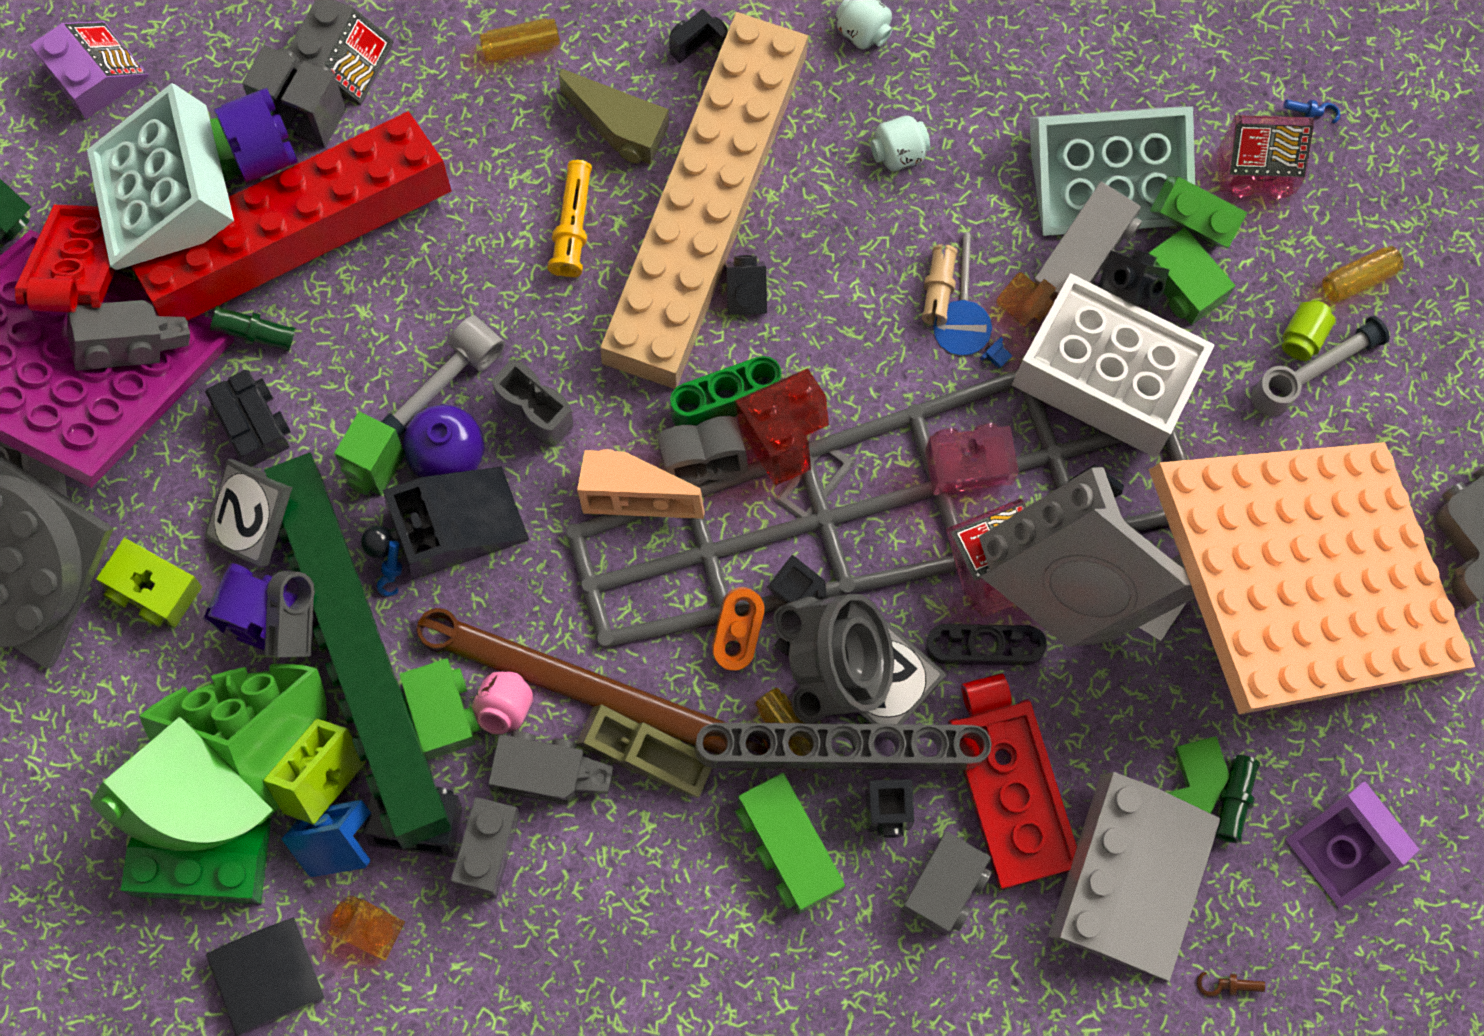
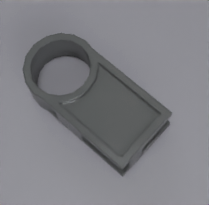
[265,570,315,657]

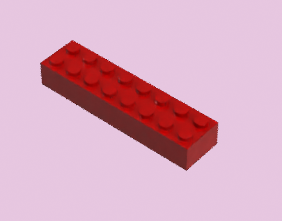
[130,111,452,321]

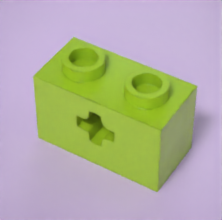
[96,537,202,628]
[263,718,366,825]

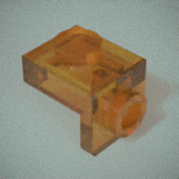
[996,272,1057,327]
[329,895,405,961]

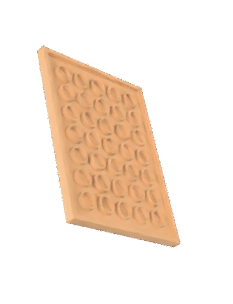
[1149,442,1475,714]

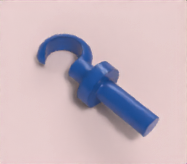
[1283,99,1341,123]
[376,541,402,597]

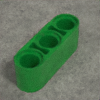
[670,356,782,426]

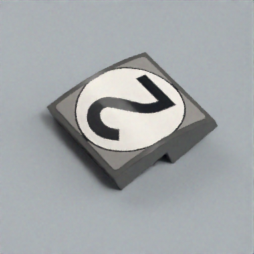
[204,459,292,567]
[859,620,948,724]

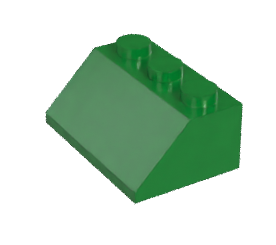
[121,818,271,905]

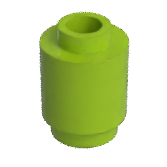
[1282,300,1336,361]

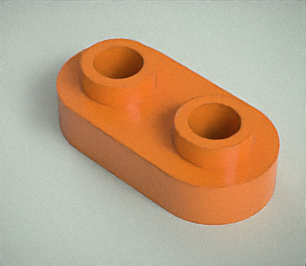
[712,587,764,671]

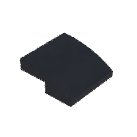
[206,917,324,1036]

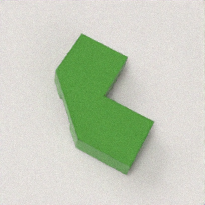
[1168,736,1230,814]

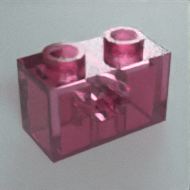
[925,423,1019,495]

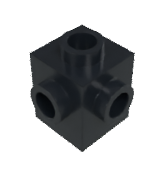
[1098,250,1170,307]

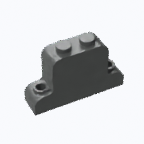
[1436,466,1484,610]

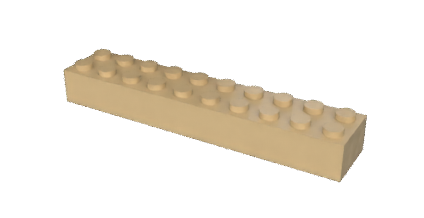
[600,12,808,389]

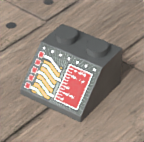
[288,0,394,105]

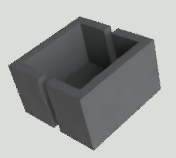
[242,45,346,148]

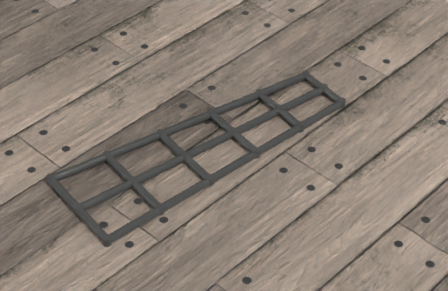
[566,369,1188,649]

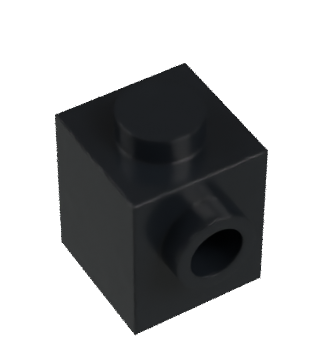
[865,779,915,838]

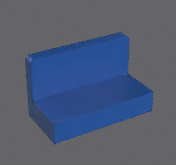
[281,800,371,877]

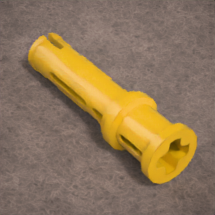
[547,160,592,278]

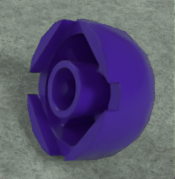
[403,404,485,478]

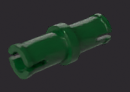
[209,306,295,352]
[1215,755,1260,844]

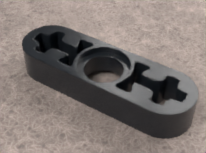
[925,624,1047,666]

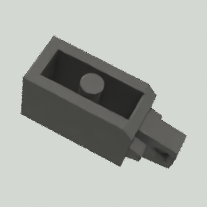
[67,300,190,371]
[488,731,613,805]

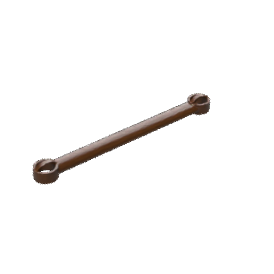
[417,608,769,770]

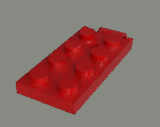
[15,204,115,313]
[948,673,1077,891]

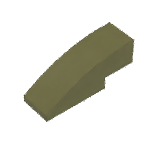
[576,705,712,798]

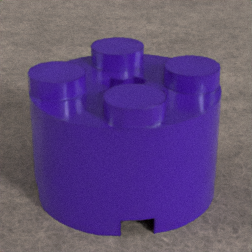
[214,88,298,182]
[203,563,297,651]

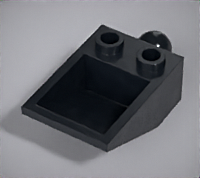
[361,466,529,580]

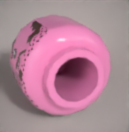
[472,671,533,735]

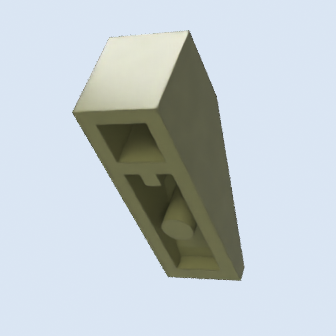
[559,69,669,164]

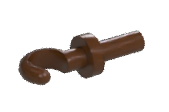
[1197,972,1265,997]

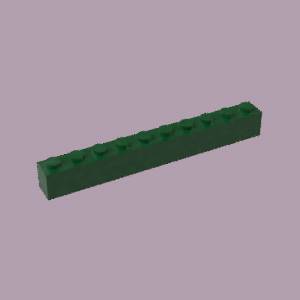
[264,452,452,849]

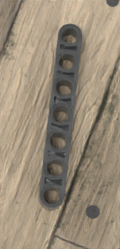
[695,723,992,770]

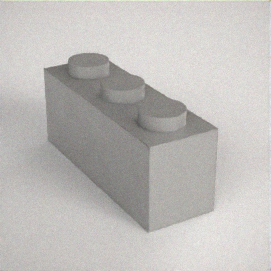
[1034,181,1142,300]

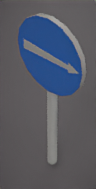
[933,232,992,356]

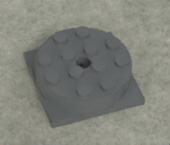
[0,455,114,669]

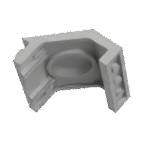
[979,467,1196,647]

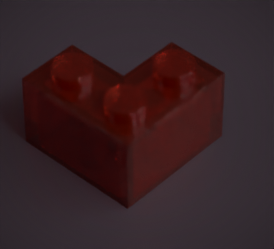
[735,368,829,486]

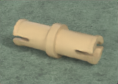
[922,244,958,325]

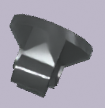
[773,594,894,724]

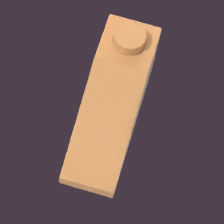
[577,449,705,519]

